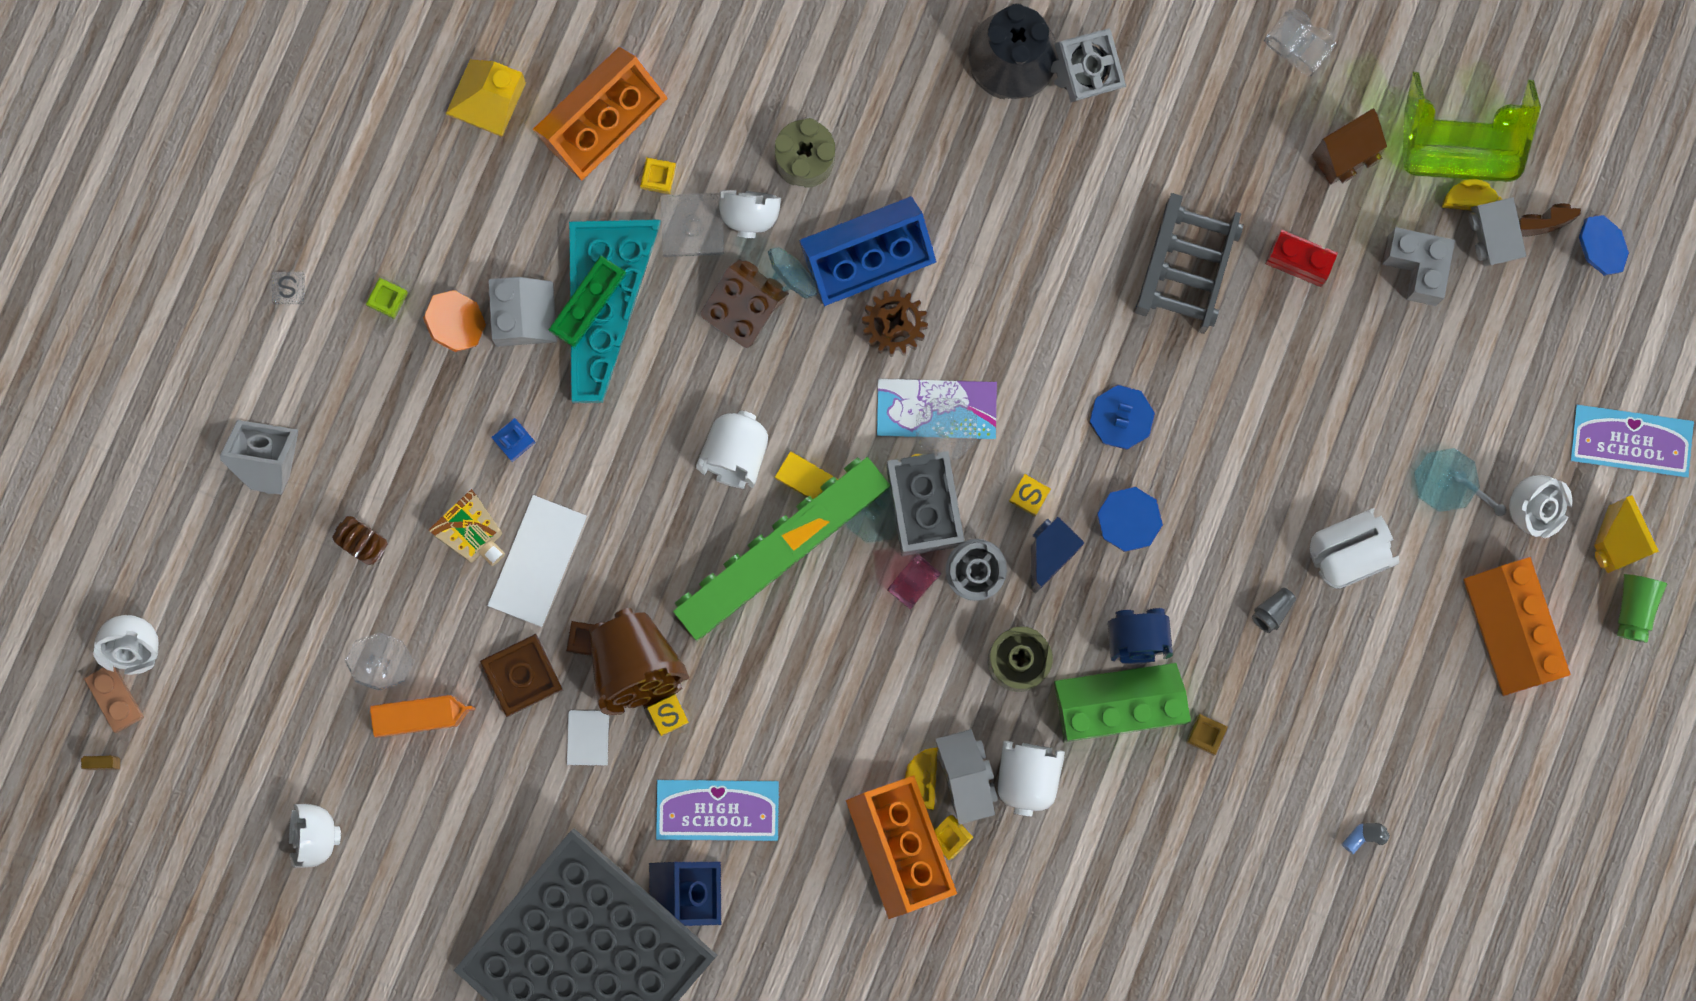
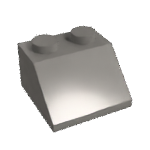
[488,277,557,347]

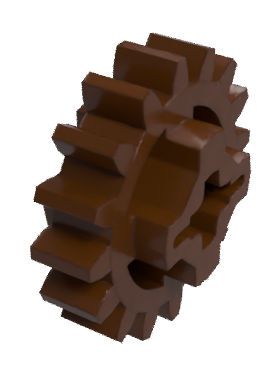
[862,289,928,357]

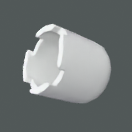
[696,411,768,489]
[998,741,1065,816]

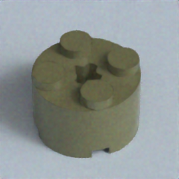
[775,118,835,188]
[988,626,1053,692]

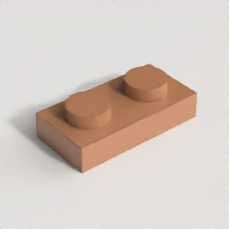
[84,666,144,733]

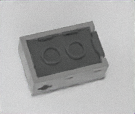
[886,451,964,557]

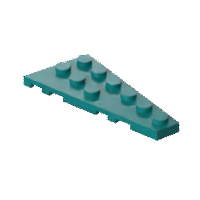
[569,220,661,404]

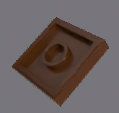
[480,634,563,717]

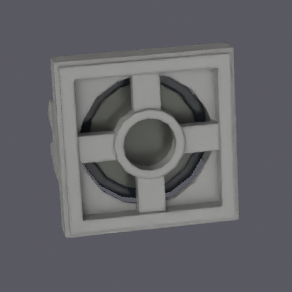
[1051,28,1126,102]

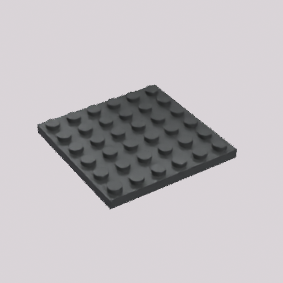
[454,828,718,1001]

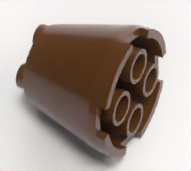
[589,608,689,715]

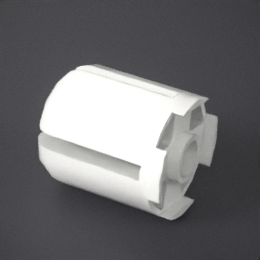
[1310,508,1399,589]

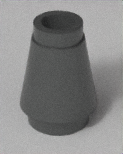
[1252,588,1296,633]

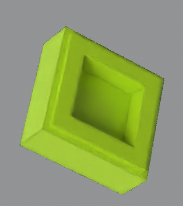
[366,277,408,319]

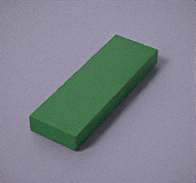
[548,255,626,349]

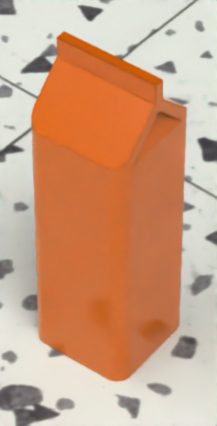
[370,695,476,738]

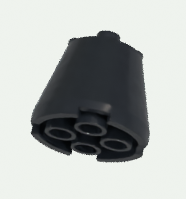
[968,3,1058,100]

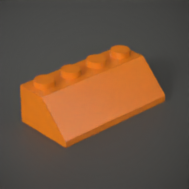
[533,47,668,181]
[1463,557,1571,696]
[846,775,957,919]

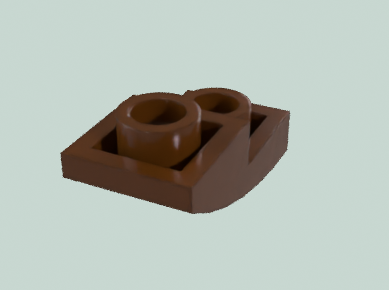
[1519,203,1581,237]

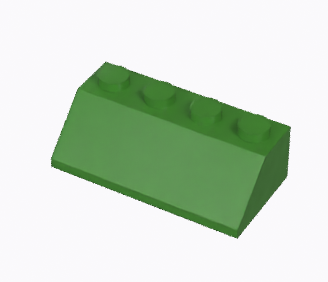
[1054,663,1191,743]

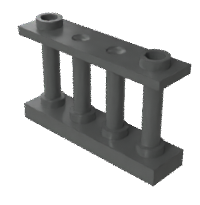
[1135,193,1244,334]

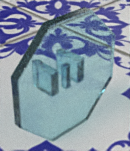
[768,247,817,299]
[1414,448,1480,512]
[846,488,897,543]

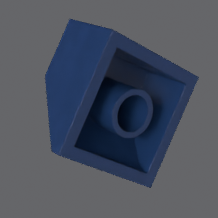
[1031,517,1085,594]
[649,862,722,926]

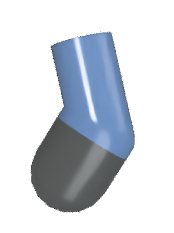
[1342,823,1390,854]

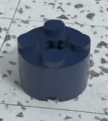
[1107,608,1173,664]

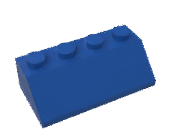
[799,196,937,306]

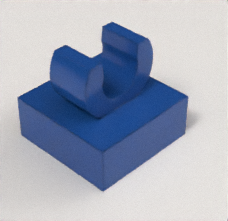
[491,418,536,462]

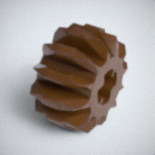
[332,516,388,565]

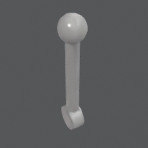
[1453,471,1506,516]

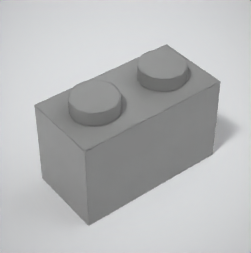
[1469,197,1527,266]

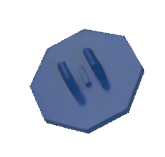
[1579,215,1629,276]
[1090,385,1155,450]
[1097,487,1163,552]

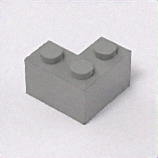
[1382,227,1455,306]
[936,729,998,825]

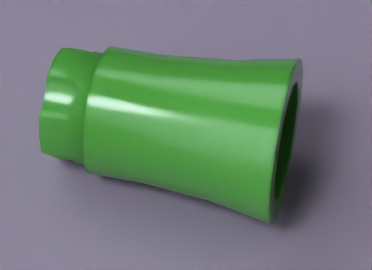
[1617,574,1667,643]

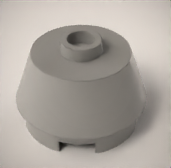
[946,539,1007,601]

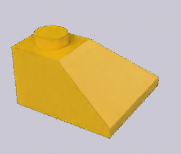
[446,59,526,137]
[1594,495,1659,573]

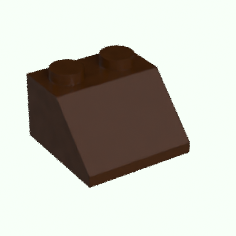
[1312,108,1387,185]

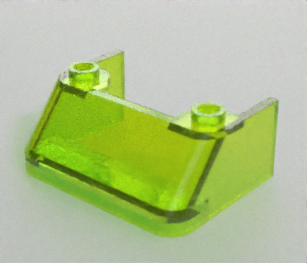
[1403,72,1541,182]

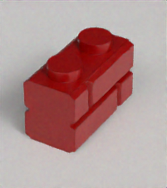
[1265,229,1338,287]

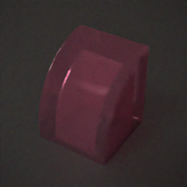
[887,554,941,610]

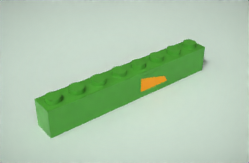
[673,457,891,642]

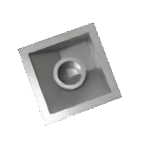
[220,420,298,495]

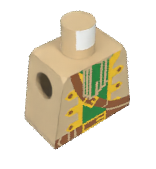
[429,489,505,566]

